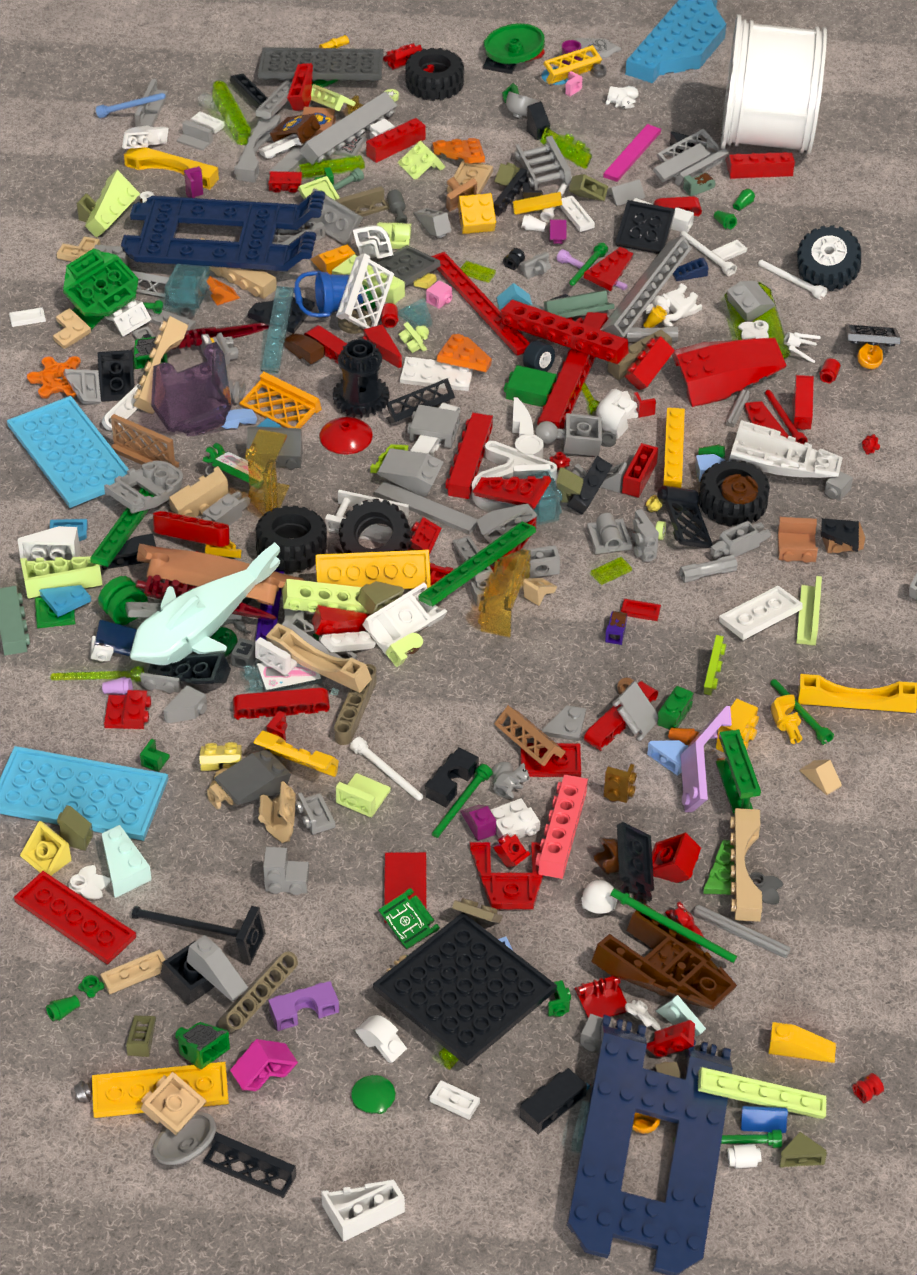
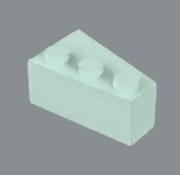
[102,825,152,898]

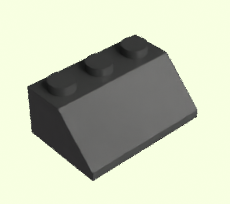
[246,426,303,469]

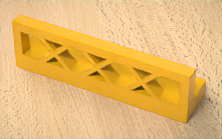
[543,45,602,85]

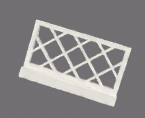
[336,253,394,329]

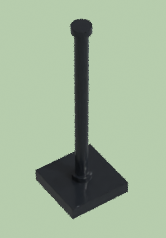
[132,906,266,966]

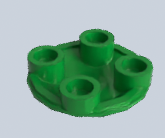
[351,1075,396,1114]

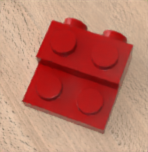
[104,690,151,729]

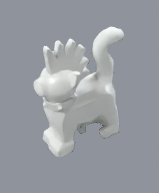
[645,283,702,327]

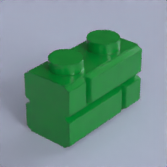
[657,686,694,730]

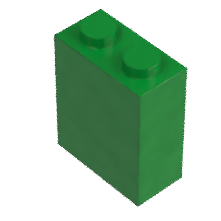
[504,365,557,407]

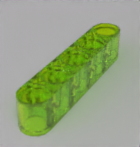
[212,80,251,145]

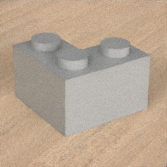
[263,847,309,895]

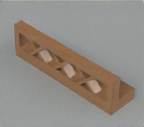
[494,705,566,766]

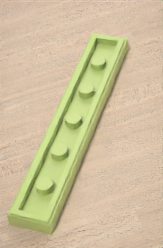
[698,1067,826,1119]

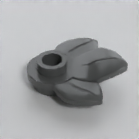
[749,872,784,905]

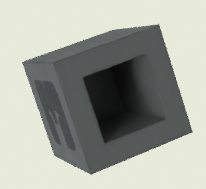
[231,638,257,671]

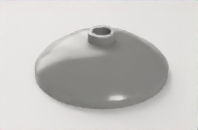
[153,1112,216,1165]

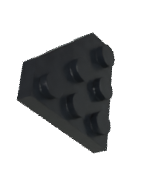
[247,297,315,334]

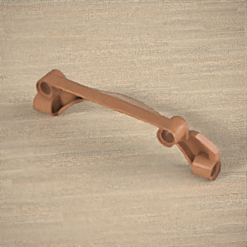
[137,543,305,605]

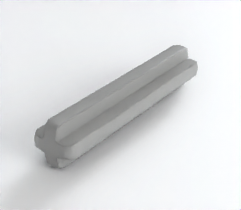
[726,389,750,427]

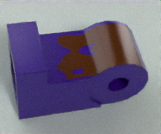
[605,611,628,645]

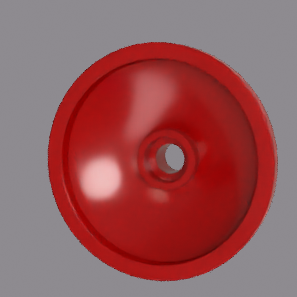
[320,417,373,455]

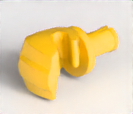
[771,695,803,744]

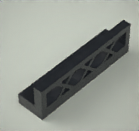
[386,378,455,424]
[203,1132,297,1198]

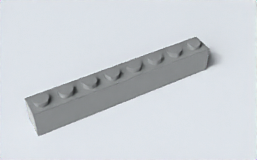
[300,91,398,165]

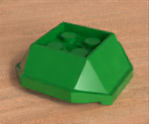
[63,248,138,317]

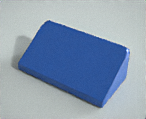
[741,1106,788,1133]

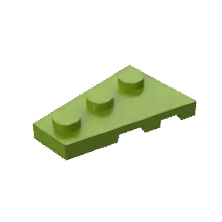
[704,635,727,695]

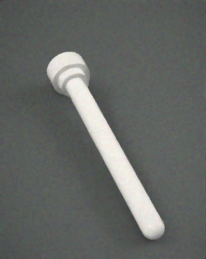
[540,176,572,222]
[680,231,737,276]
[758,260,827,300]
[350,737,423,801]

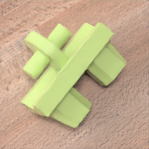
[399,322,429,353]

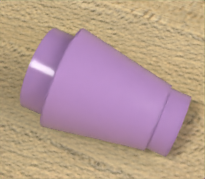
[102,677,133,695]

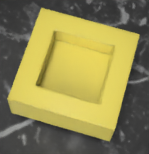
[414,273,436,289]

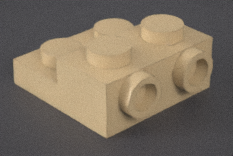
[141,1072,206,1135]

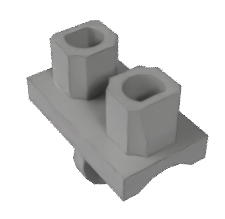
[520,252,551,279]

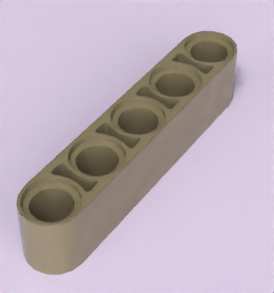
[334,664,377,745]
[218,952,298,1034]

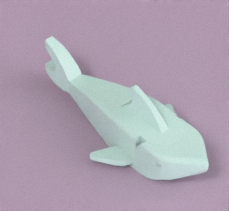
[130,543,280,665]

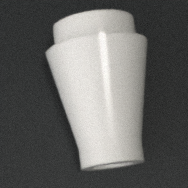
[521,215,546,232]

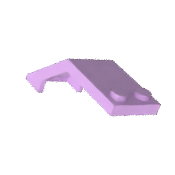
[680,706,732,812]

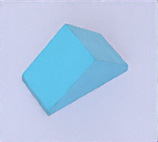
[497,283,532,309]

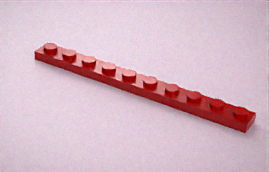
[432,252,530,356]

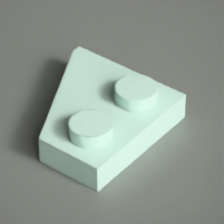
[656,995,706,1038]

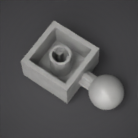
[535,413,602,456]

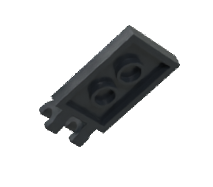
[617,822,654,904]

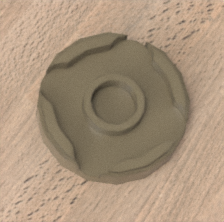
[338,309,372,334]

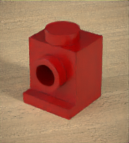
[493,834,530,868]

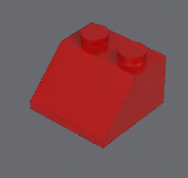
[652,832,701,883]

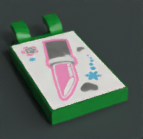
[202,443,275,488]

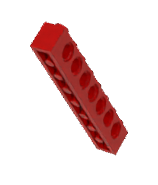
[501,300,628,365]

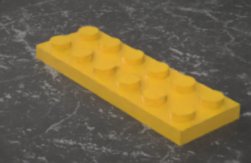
[315,550,431,589]
[92,1062,229,1118]

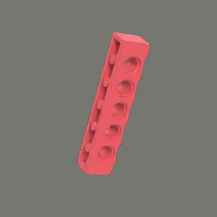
[536,775,588,879]

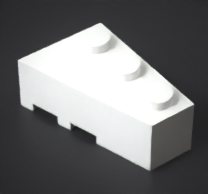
[321,1180,405,1242]

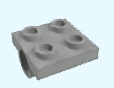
[587,513,632,554]

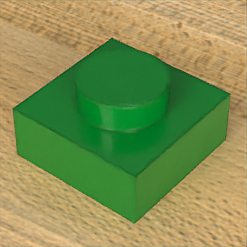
[502,83,519,103]

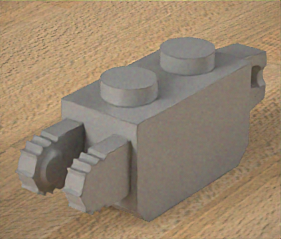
[202,491,251,526]
[710,521,771,559]

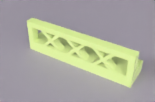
[311,84,356,112]
[796,576,822,645]

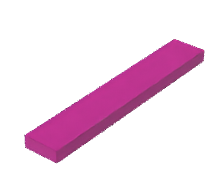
[603,124,661,182]

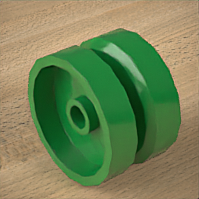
[98,576,148,625]

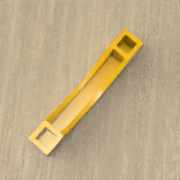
[124,147,219,190]
[663,408,685,488]
[798,674,917,713]

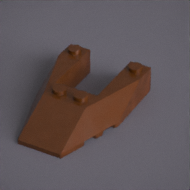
[591,903,737,1010]

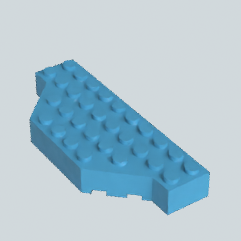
[625,0,726,83]

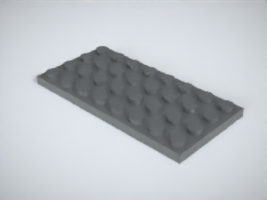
[258,47,384,82]

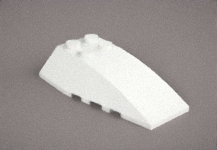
[729,420,843,478]

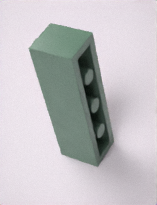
[0,586,30,656]

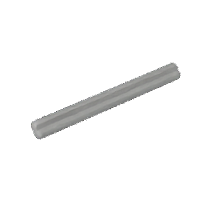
[693,905,791,958]

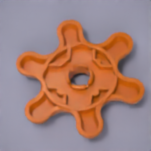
[27,356,81,399]

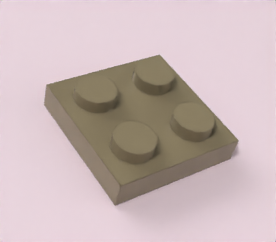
[452,898,503,923]

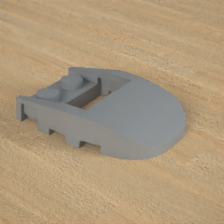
[104,461,183,513]

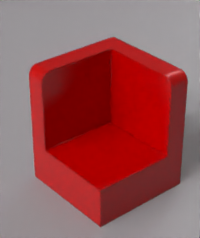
[633,392,656,418]

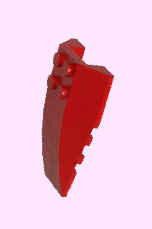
[672,338,787,407]

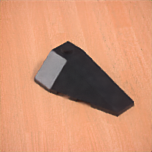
[148,653,231,684]

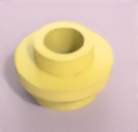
[646,495,662,512]

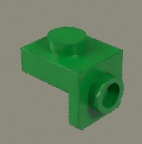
[547,980,571,1017]

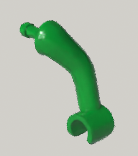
[143,300,163,314]

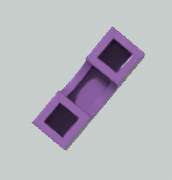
[268,981,339,1031]

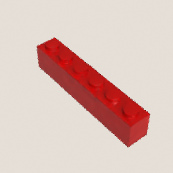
[445,412,493,499]

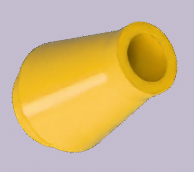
[643,305,667,328]

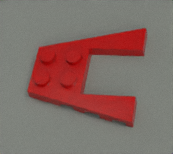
[470,842,544,909]

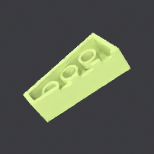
[85,170,140,237]
[332,254,405,304]
[20,556,103,598]

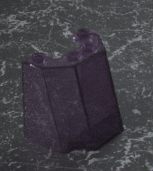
[151,342,232,436]

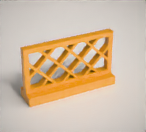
[239,372,322,428]

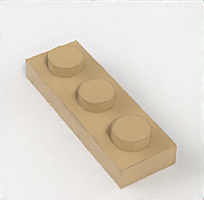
[100,950,165,995]

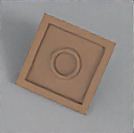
[446,177,477,212]

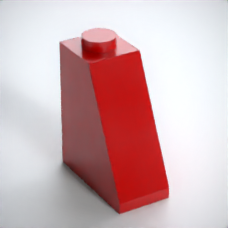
[793,375,814,430]

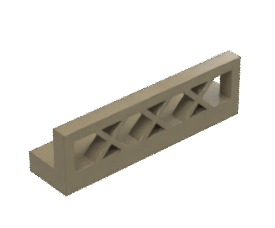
[336,186,390,217]

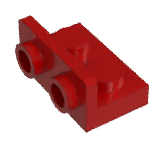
[268,171,302,193]
[408,517,442,554]
[646,1020,695,1057]

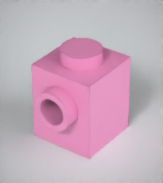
[426,280,452,309]

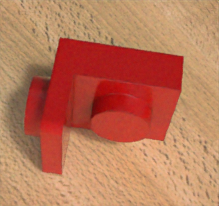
[266,711,287,743]

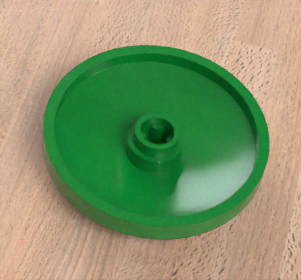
[484,23,545,64]

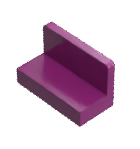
[184,166,203,198]

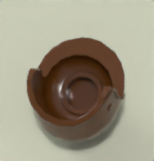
[593,837,619,875]

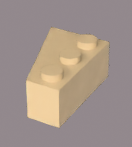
[169,466,228,517]

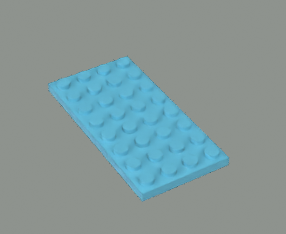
[7,396,129,508]
[0,746,168,841]

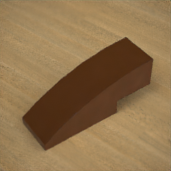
[279,334,324,364]

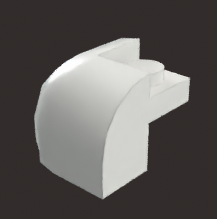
[353,225,393,259]
[596,389,637,439]

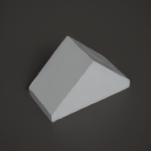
[600,462,627,493]

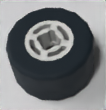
[523,340,555,372]

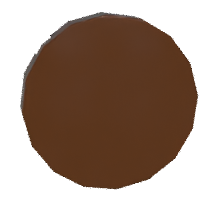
[721,474,758,504]

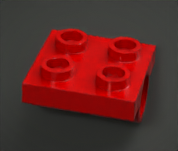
[383,43,422,70]

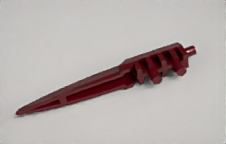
[173,323,273,349]
[136,575,277,620]

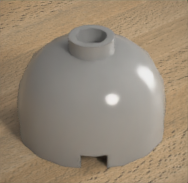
[506,92,538,119]

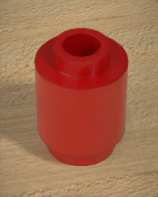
[381,303,398,328]
[820,358,841,384]

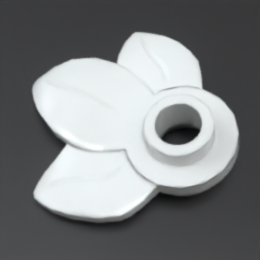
[738,320,769,340]
[68,865,111,900]
[625,1000,661,1031]

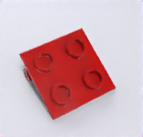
[574,975,627,1018]

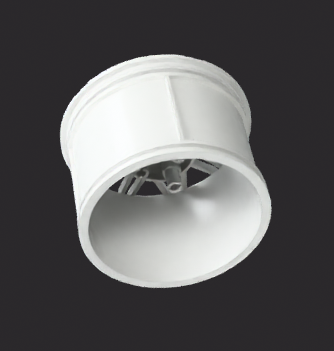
[720,15,827,154]

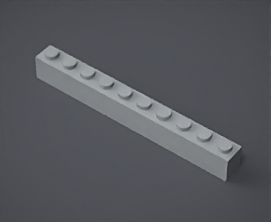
[600,235,692,338]

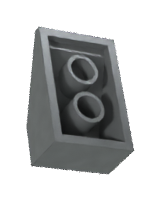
[214,749,291,805]

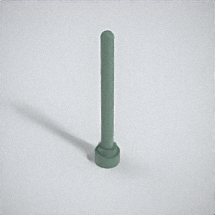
[333,168,364,190]

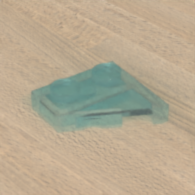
[398,298,432,329]

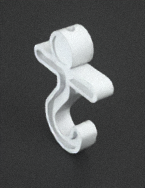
[472,434,557,512]

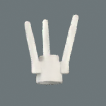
[784,332,821,363]

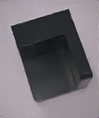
[523,182,543,199]

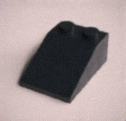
[97,350,135,402]

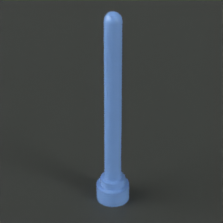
[96,93,166,118]

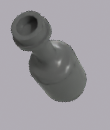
[387,189,407,223]

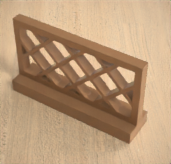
[111,414,179,468]

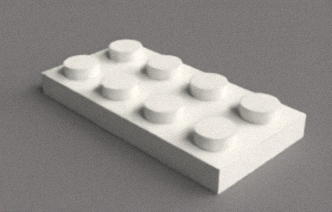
[400,357,473,391]
[719,586,803,640]

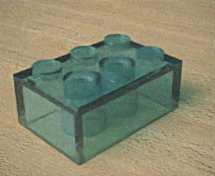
[165,264,210,309]

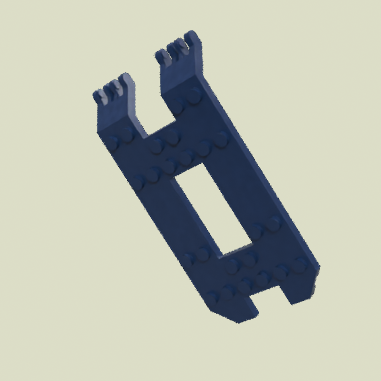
[121,191,326,271]
[566,1015,733,1275]

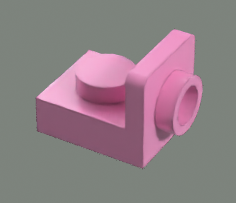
[565,71,582,96]

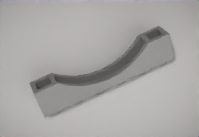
[234,114,281,183]

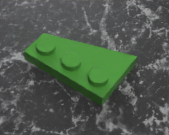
[703,840,734,895]

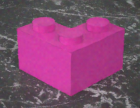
[230,1039,298,1091]

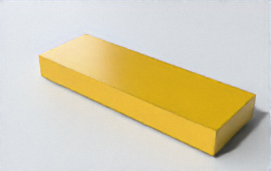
[513,192,563,215]

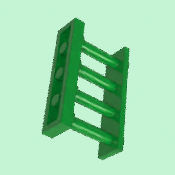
[716,729,761,815]

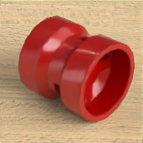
[852,1073,884,1103]

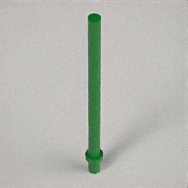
[610,888,738,964]

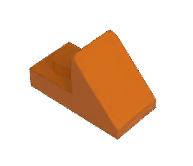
[206,276,240,305]

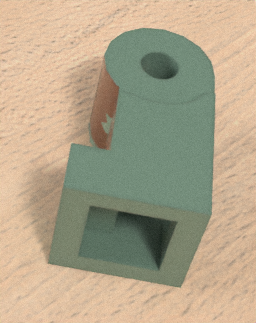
[683,172,716,196]

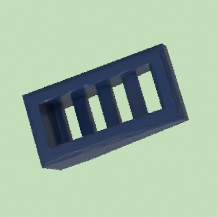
[673,257,709,281]

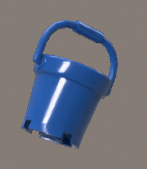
[293,271,363,317]

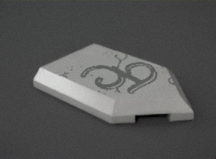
[576,38,621,58]

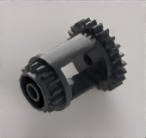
[333,339,390,418]

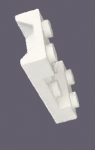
[362,582,447,654]

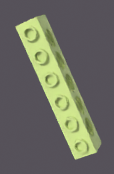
[282,579,369,614]

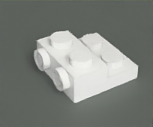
[491,798,540,839]

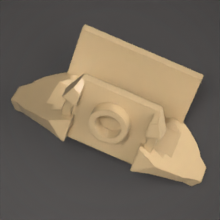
[258,781,296,843]

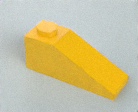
[769,1022,836,1063]

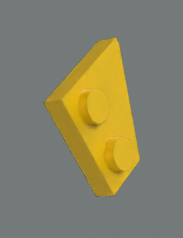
[205,540,242,558]

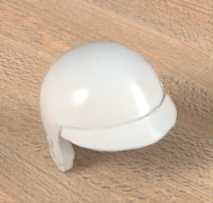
[581,880,617,914]

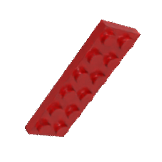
[14,871,137,965]

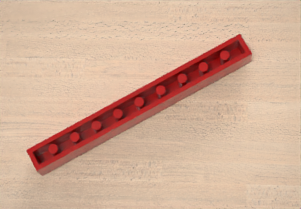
[537,312,608,429]

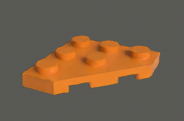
[432,138,485,163]
[437,334,492,372]

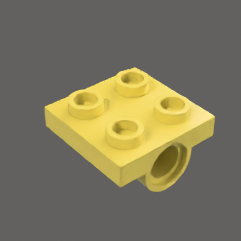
[200,742,242,771]

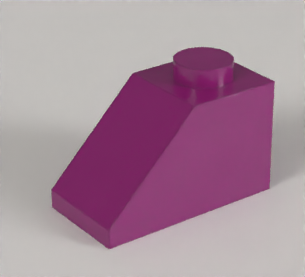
[549,220,567,244]
[460,804,496,841]

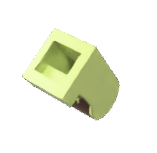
[385,633,423,667]

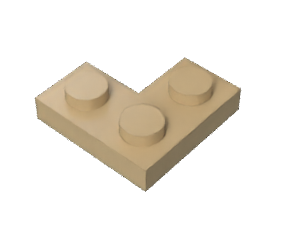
[57,236,100,261]
[53,308,91,349]

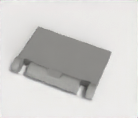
[612,681,658,741]

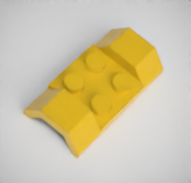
[254,730,339,777]

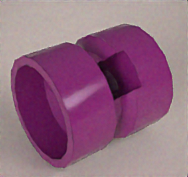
[561,40,581,65]

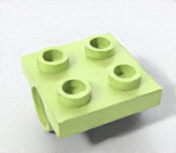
[377,222,411,249]

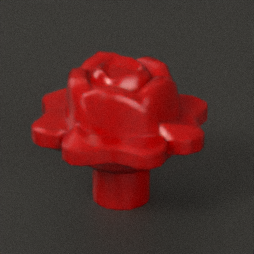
[862,434,880,455]
[549,452,570,470]

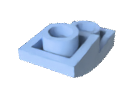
[216,409,257,429]

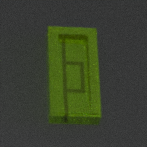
[460,261,496,283]
[591,557,632,585]

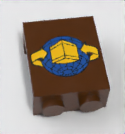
[270,114,321,144]

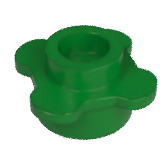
[78,975,104,998]

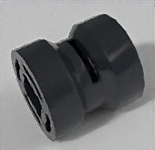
[503,248,525,270]

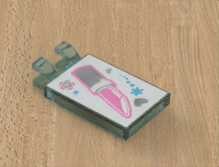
[244,662,322,693]

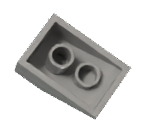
[377,448,443,498]

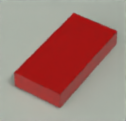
[621,599,661,622]

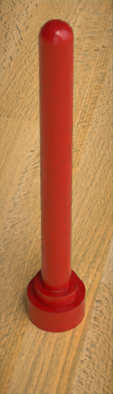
[765,390,808,445]

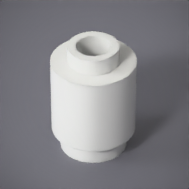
[727,1144,761,1169]

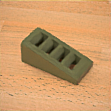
[126,1015,156,1057]

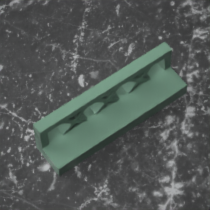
[544,290,615,318]

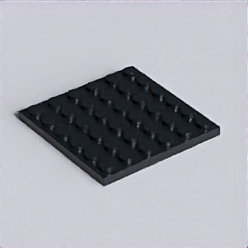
[373,912,557,1066]

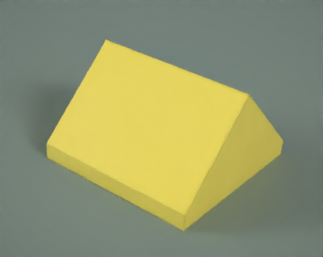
[20,821,72,876]

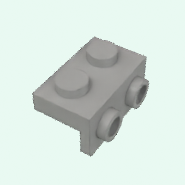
[295,792,335,835]

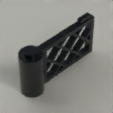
[657,485,713,548]

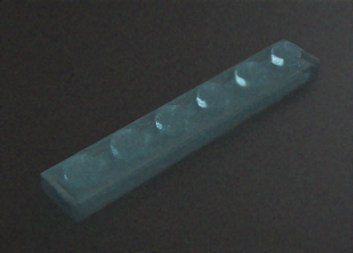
[261,286,294,374]

